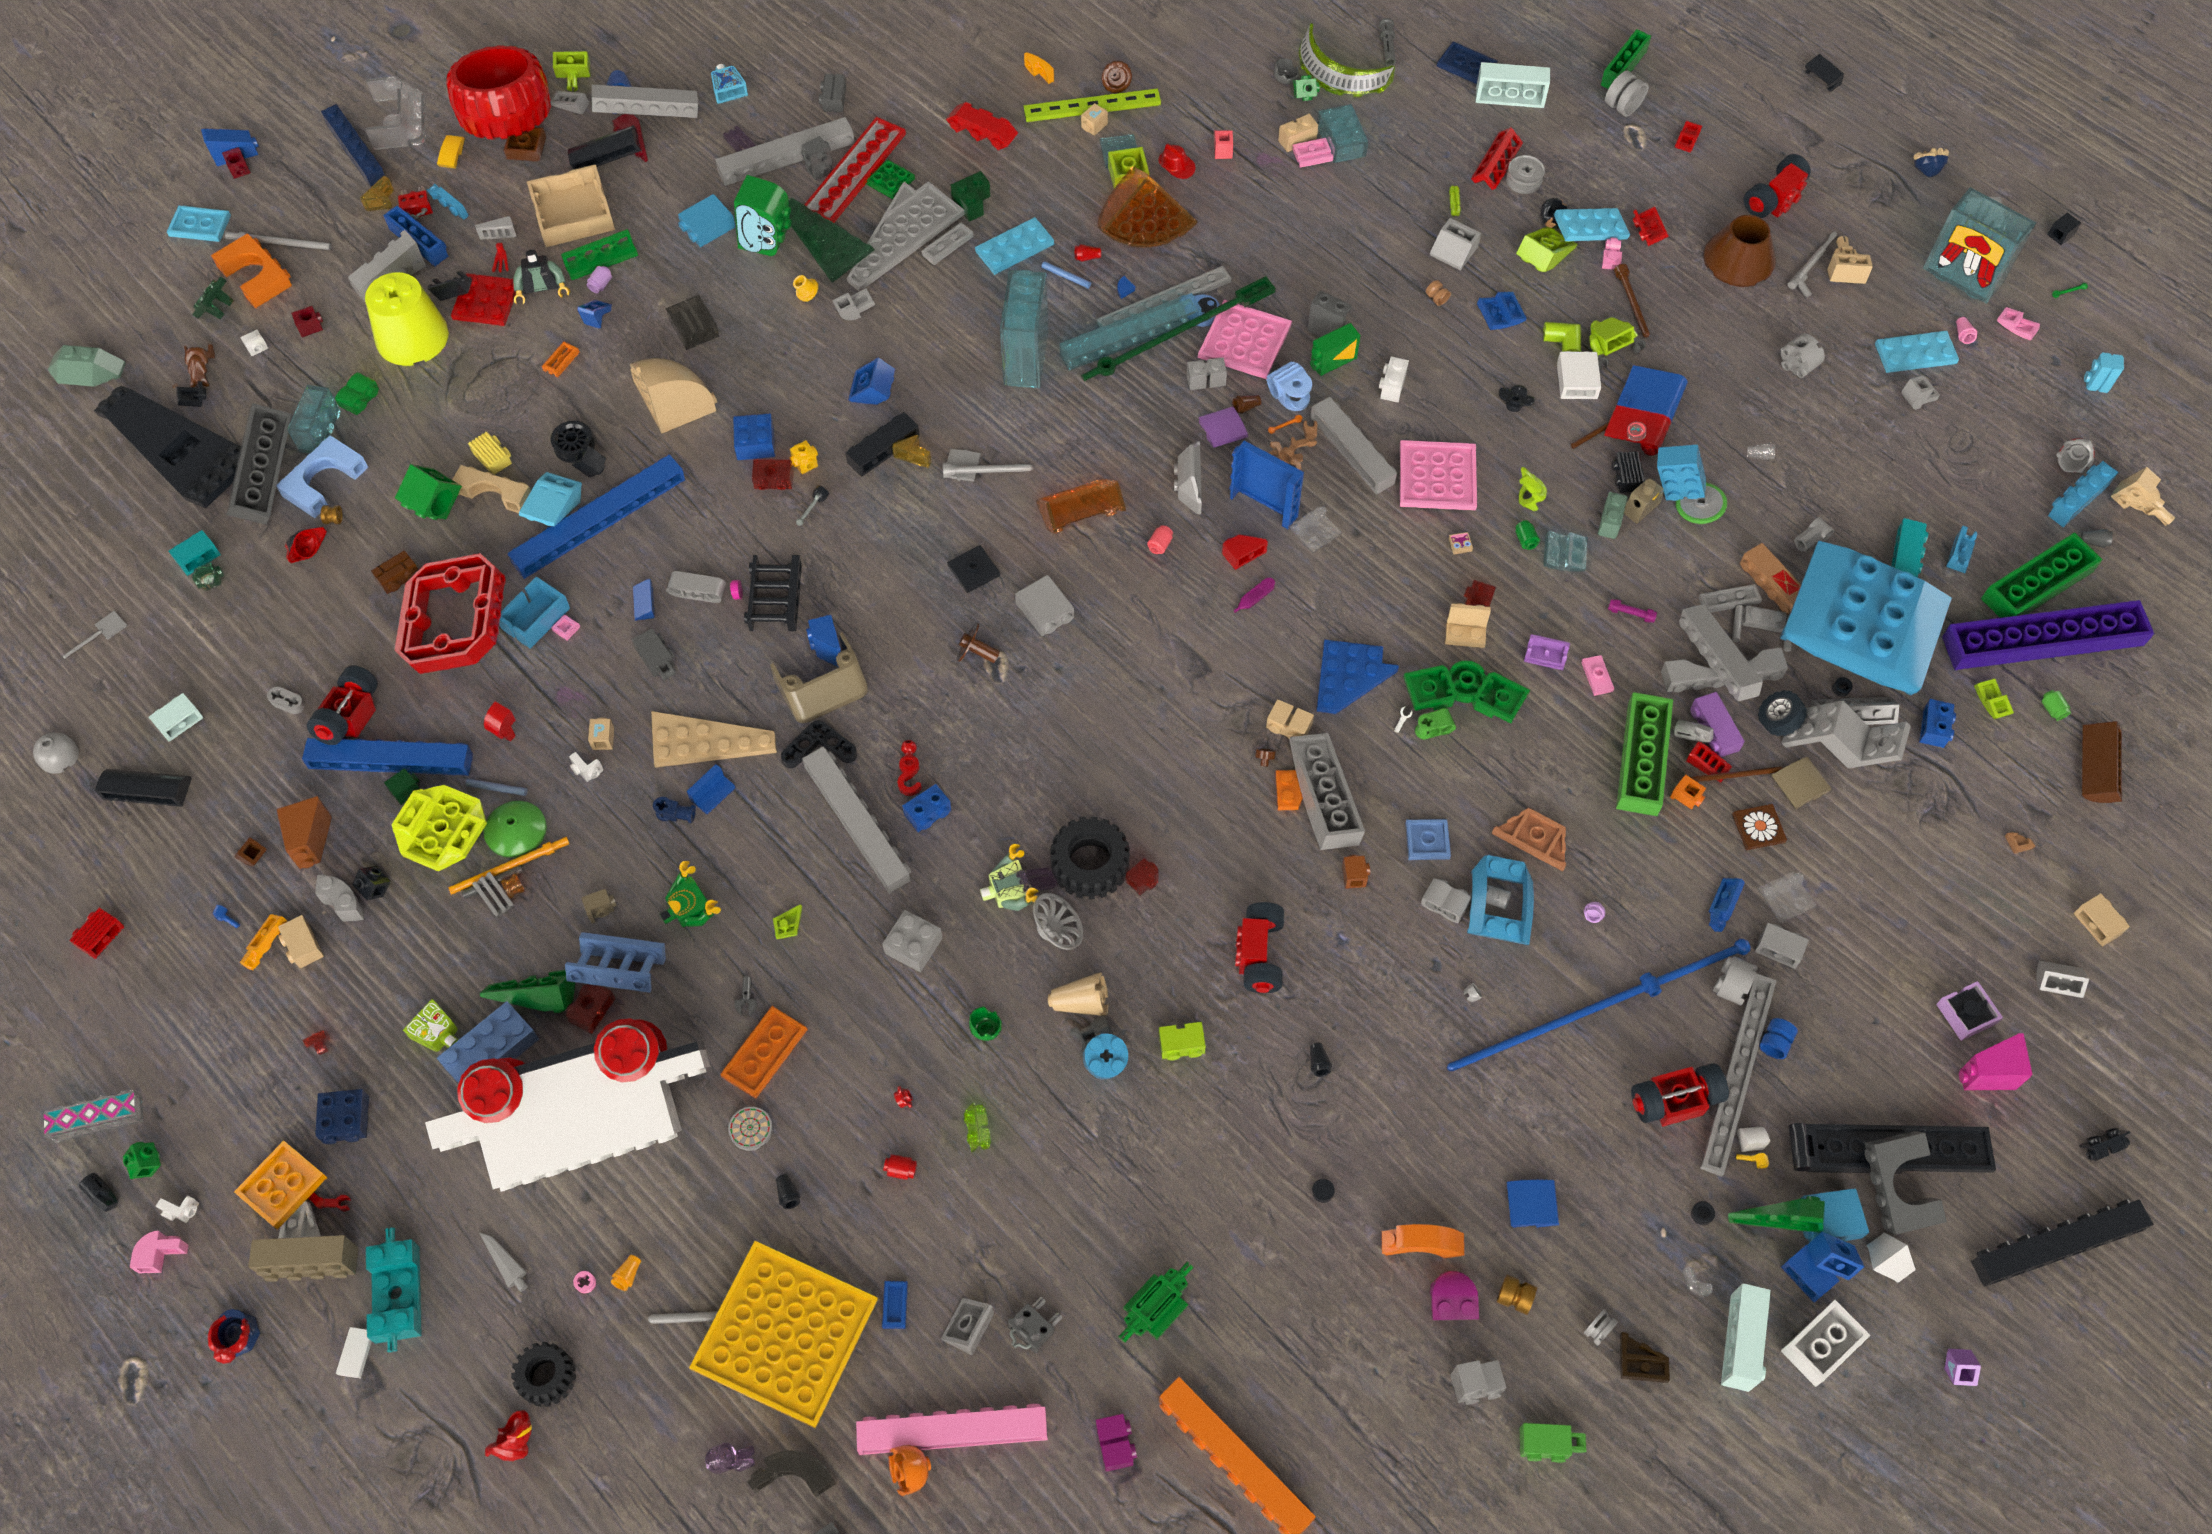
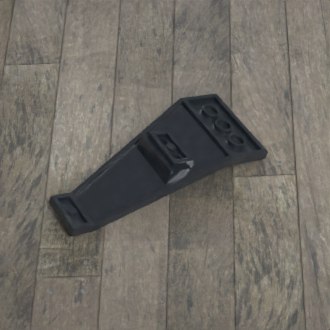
[94,386,241,508]

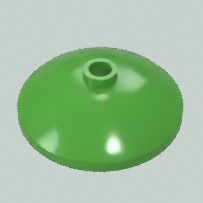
[484,801,547,858]

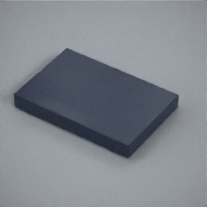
[1437,41,1498,84]

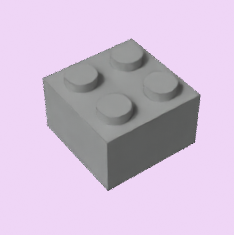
[882,910,943,973]

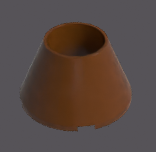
[1703,215,1776,287]

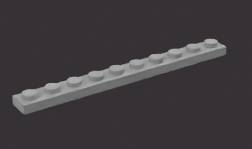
[1700,973,1777,1177]

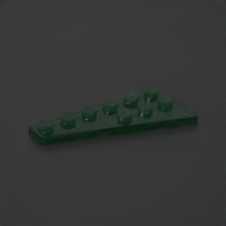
[789,197,875,283]

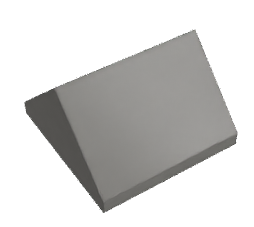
[941,1298,994,1356]

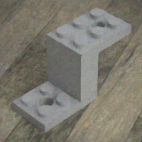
[1782,701,1911,769]

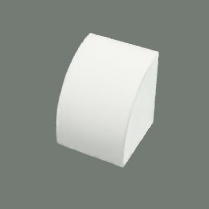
[1736,1126,1770,1152]

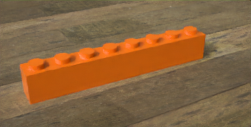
[1159,1377,1316,1534]

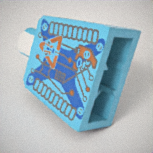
[711,64,748,104]

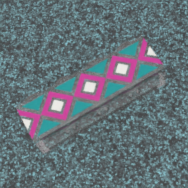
[44,1090,144,1143]

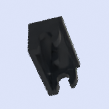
[1805,54,1844,92]
[427,271,472,301]

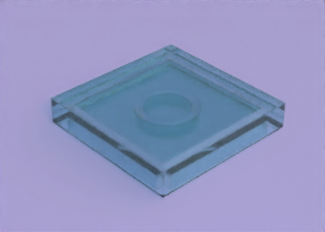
[1100,134,1137,169]

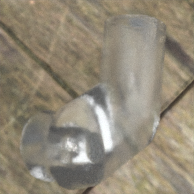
[1682,1267,1713,1297]

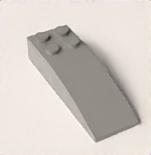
[1289,733,1365,850]

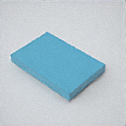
[167,205,231,242]

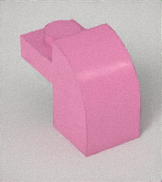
[130,1231,188,1273]

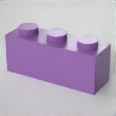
[1690,692,1745,757]

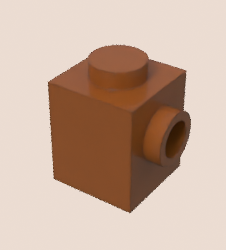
[1342,854,1370,889]

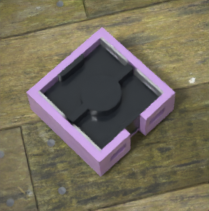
[1936,981,2003,1041]

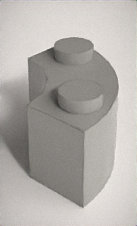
[315,875,364,922]

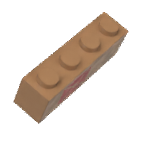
[1740,543,1801,615]

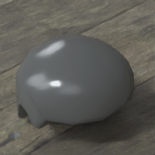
[1273,58,1299,85]

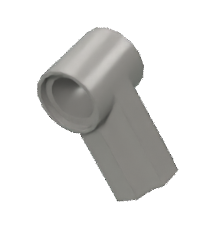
[1794,517,1834,552]

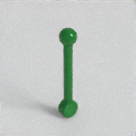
[2052,283,2088,298]

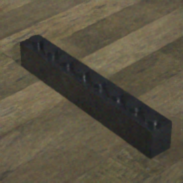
[1971,1199,2154,1287]

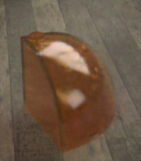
[1098,166,1198,248]

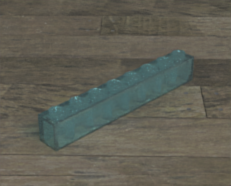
[1059,293,1201,371]

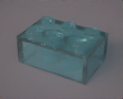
[1318,104,1368,163]
[287,385,340,454]

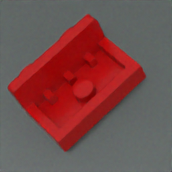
[1632,207,1669,246]

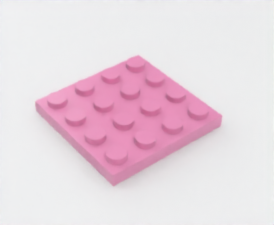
[1198,300,1292,379]
[1400,440,1477,510]

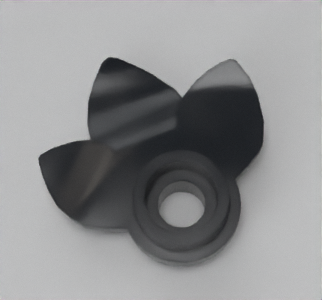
[1499,385,1535,412]

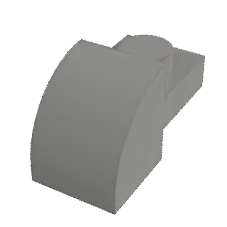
[832,288,875,320]

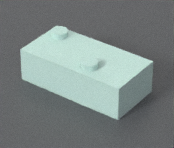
[1476,62,1550,108]
[1721,1283,1771,1392]

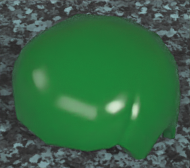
[969,1006,1002,1041]

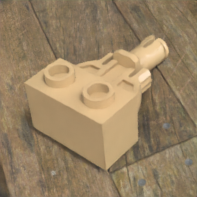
[1827,236,1873,284]
[2111,467,2175,526]

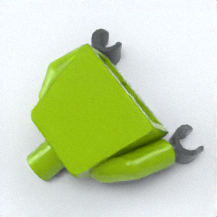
[1589,317,1646,371]

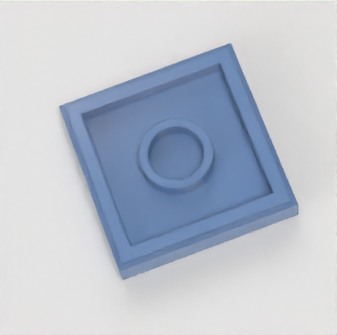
[1405,819,1451,860]

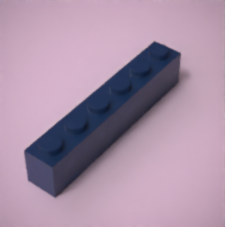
[321,104,388,190]

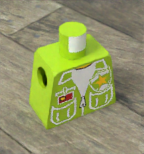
[403,999,459,1052]

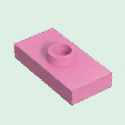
[1581,655,1614,696]

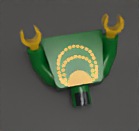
[659,861,721,927]

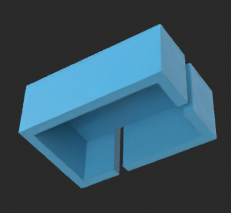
[1657,445,1706,501]
[499,576,570,649]

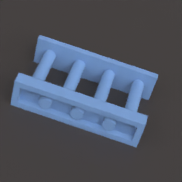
[565,932,666,993]

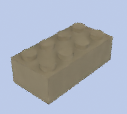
[248,1235,358,1282]

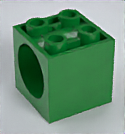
[395,464,462,520]

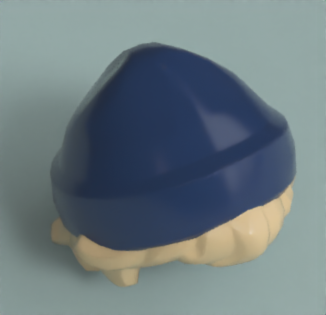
[1914,148,1949,177]

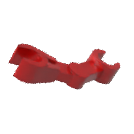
[307,1192,351,1212]

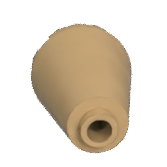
[1048,973,1109,1016]

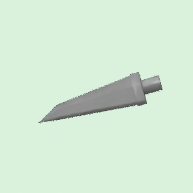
[479,1233,528,1292]

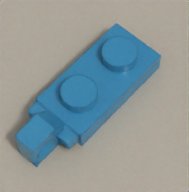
[427,183,469,220]

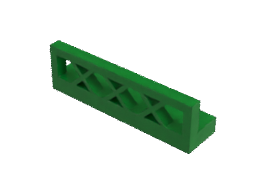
[561,229,638,281]

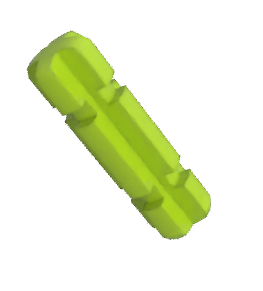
[1449,186,1461,217]

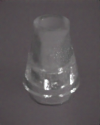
[1747,443,1775,461]

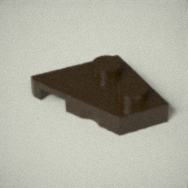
[1620,1332,1670,1383]

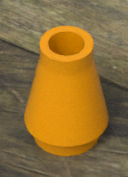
[611,1255,641,1291]

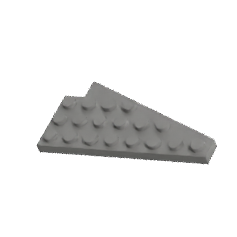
[847,181,965,292]

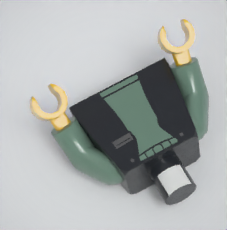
[513,250,570,304]

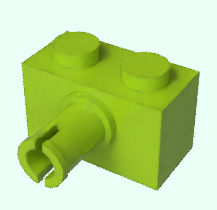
[553,51,591,92]

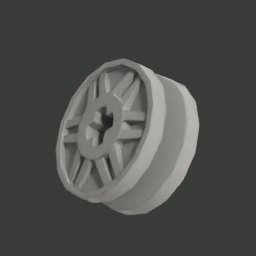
[1506,155,1545,194]

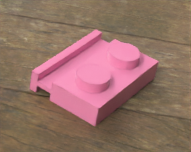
[1292,138,1333,168]

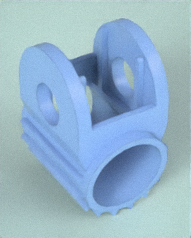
[1266,361,1312,411]

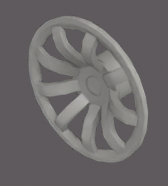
[1033,893,1083,950]

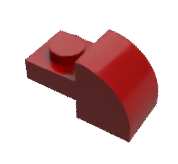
[484,701,516,742]

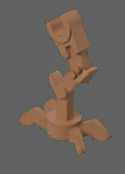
[1269,421,1318,470]

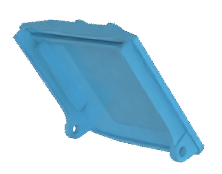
[1780,541,1952,696]

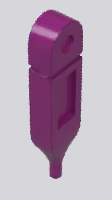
[1233,578,1275,613]

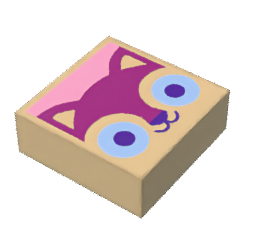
[1449,532,1473,555]

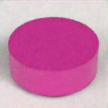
[730,580,743,600]

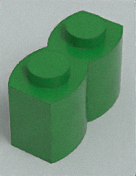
[335,372,379,415]

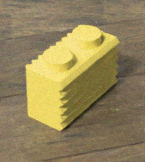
[468,432,512,475]

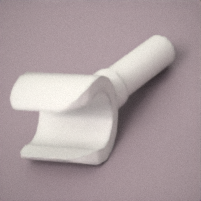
[1394,706,1413,733]

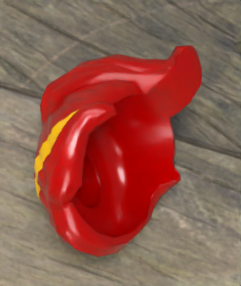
[485,1410,532,1462]

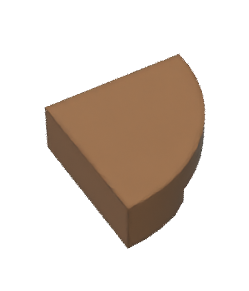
[2005,832,2035,854]

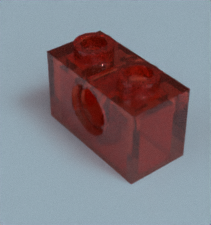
[752,459,794,490]
[566,984,616,1034]

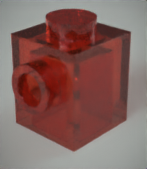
[1464,580,1496,607]
[1126,858,1159,896]

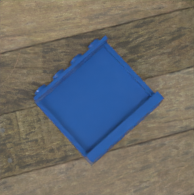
[1229,440,1304,529]

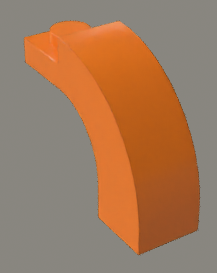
[1382,1224,1464,1258]

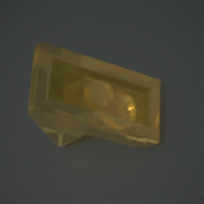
[360,176,394,211]
[892,435,931,468]

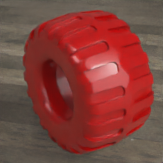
[446,45,551,140]

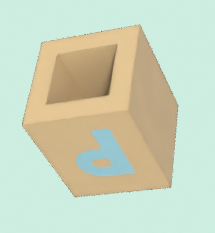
[1081,103,1108,136]
[588,717,614,750]

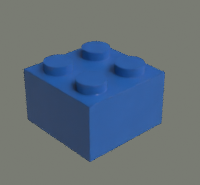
[733,413,775,460]

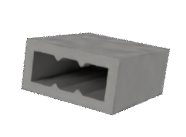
[1015,575,1074,636]

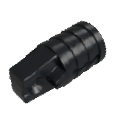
[79,1173,118,1212]

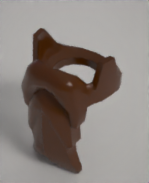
[184,344,215,388]

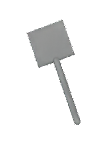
[63,611,128,658]

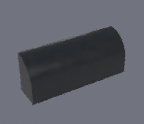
[568,125,641,170]
[95,769,192,807]

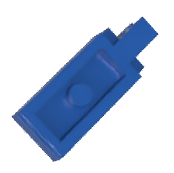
[1709,878,1745,932]

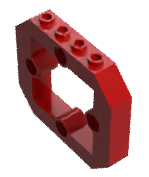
[394,553,506,674]

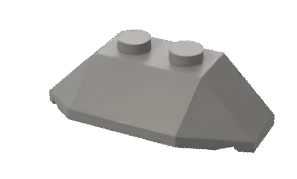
[1174,441,1202,514]

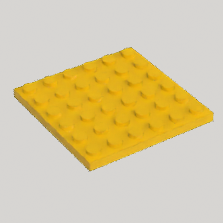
[689,1241,878,1429]

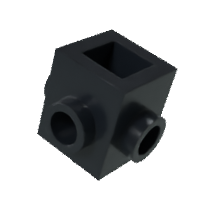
[352,866,391,901]

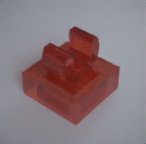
[302,1030,331,1055]

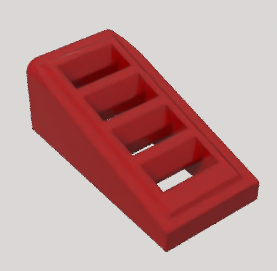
[1686,741,1732,783]

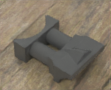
[1070,1016,1114,1056]

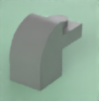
[1901,375,1940,410]

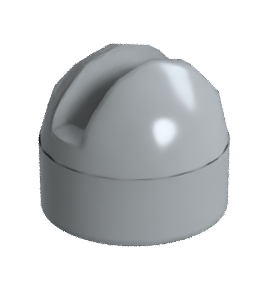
[1464,983,1482,1002]

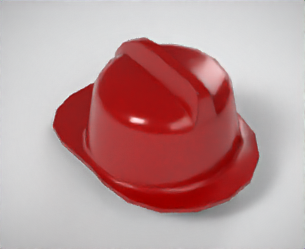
[1158,144,1196,179]

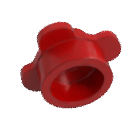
[894,1086,913,1108]

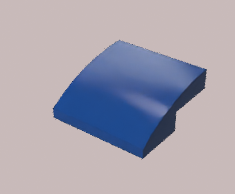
[1477,292,1527,330]
[1507,1180,1559,1228]

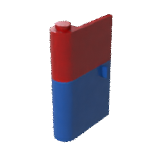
[1604,365,1688,456]

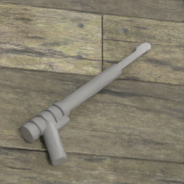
[1788,232,1837,298]

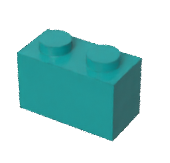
[168,530,221,576]

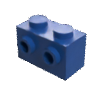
[1919,699,1956,748]
[902,784,951,832]

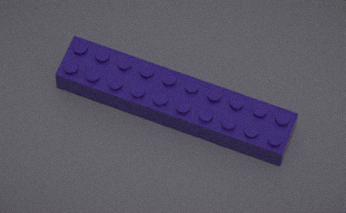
[1942,600,2155,670]

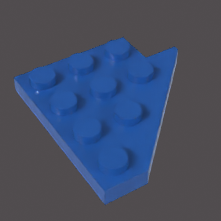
[1317,640,1399,714]

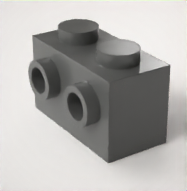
[802,136,833,180]

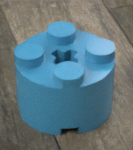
[1083,1034,1128,1079]

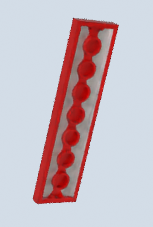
[801,117,906,226]

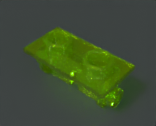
[964,1102,991,1152]

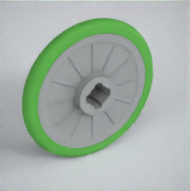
[1676,483,1727,524]

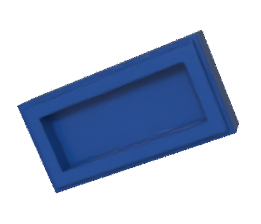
[882,1281,908,1329]

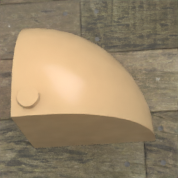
[630,358,717,433]

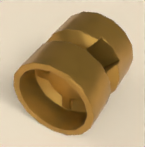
[1496,1274,1538,1315]

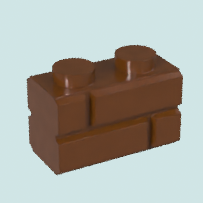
[371,550,418,594]

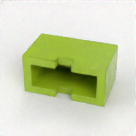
[1158,1022,1206,1060]

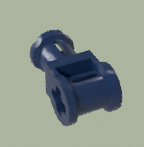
[653,797,696,824]

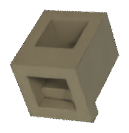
[581,889,617,924]

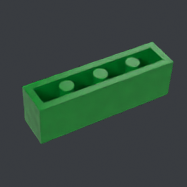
[1601,29,1651,89]

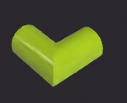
[1543,322,1581,352]

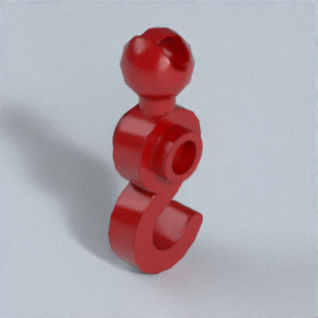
[897,740,922,796]

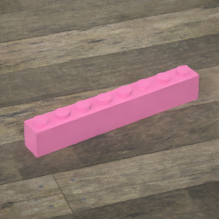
[856,1404,1048,1455]

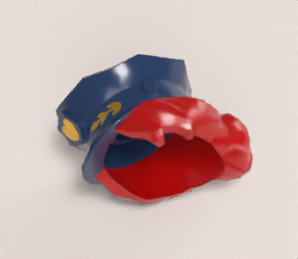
[208,1309,260,1364]

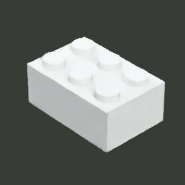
[1781,1300,1871,1387]

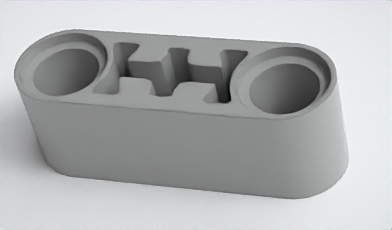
[666,571,726,603]

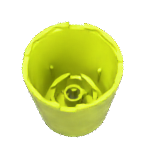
[365,272,449,366]

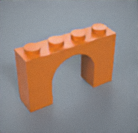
[211,233,292,309]

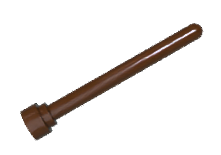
[1613,264,1650,338]

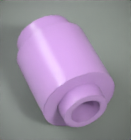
[586,266,612,293]

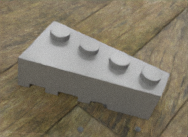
[348,230,426,302]

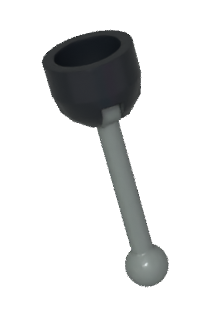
[796,485,830,526]

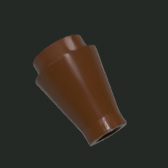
[1232,395,1261,414]

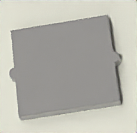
[947,449,981,482]

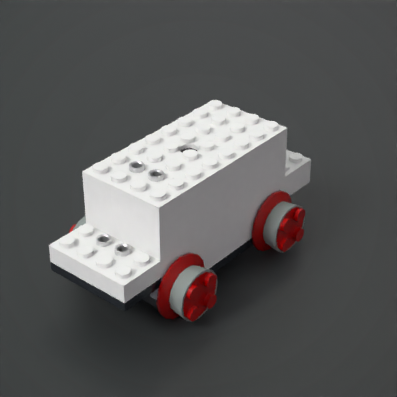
[425,1018,710,1191]

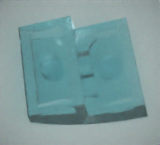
[1543,531,1588,572]

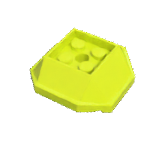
[391,785,487,872]

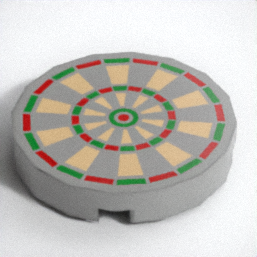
[728,1106,773,1151]

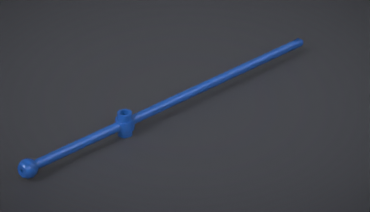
[1447,938,1751,1071]

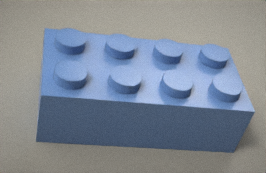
[437,1001,539,1084]

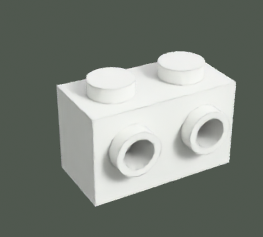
[1379,356,1409,402]

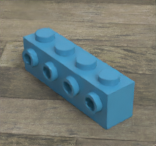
[2048,461,2119,528]

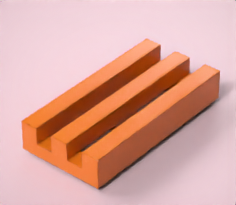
[542,341,580,378]

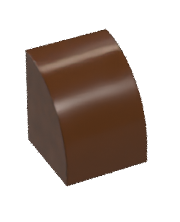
[234,837,267,867]

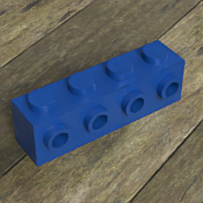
[383,206,449,266]

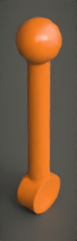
[1268,415,1302,434]

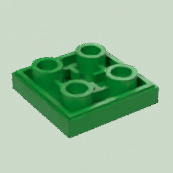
[866,159,915,200]

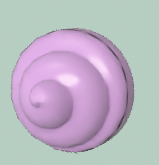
[1584,902,1606,923]

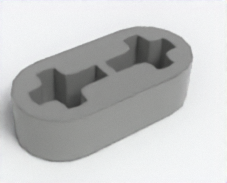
[267,687,305,714]

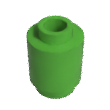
[2041,690,2071,721]

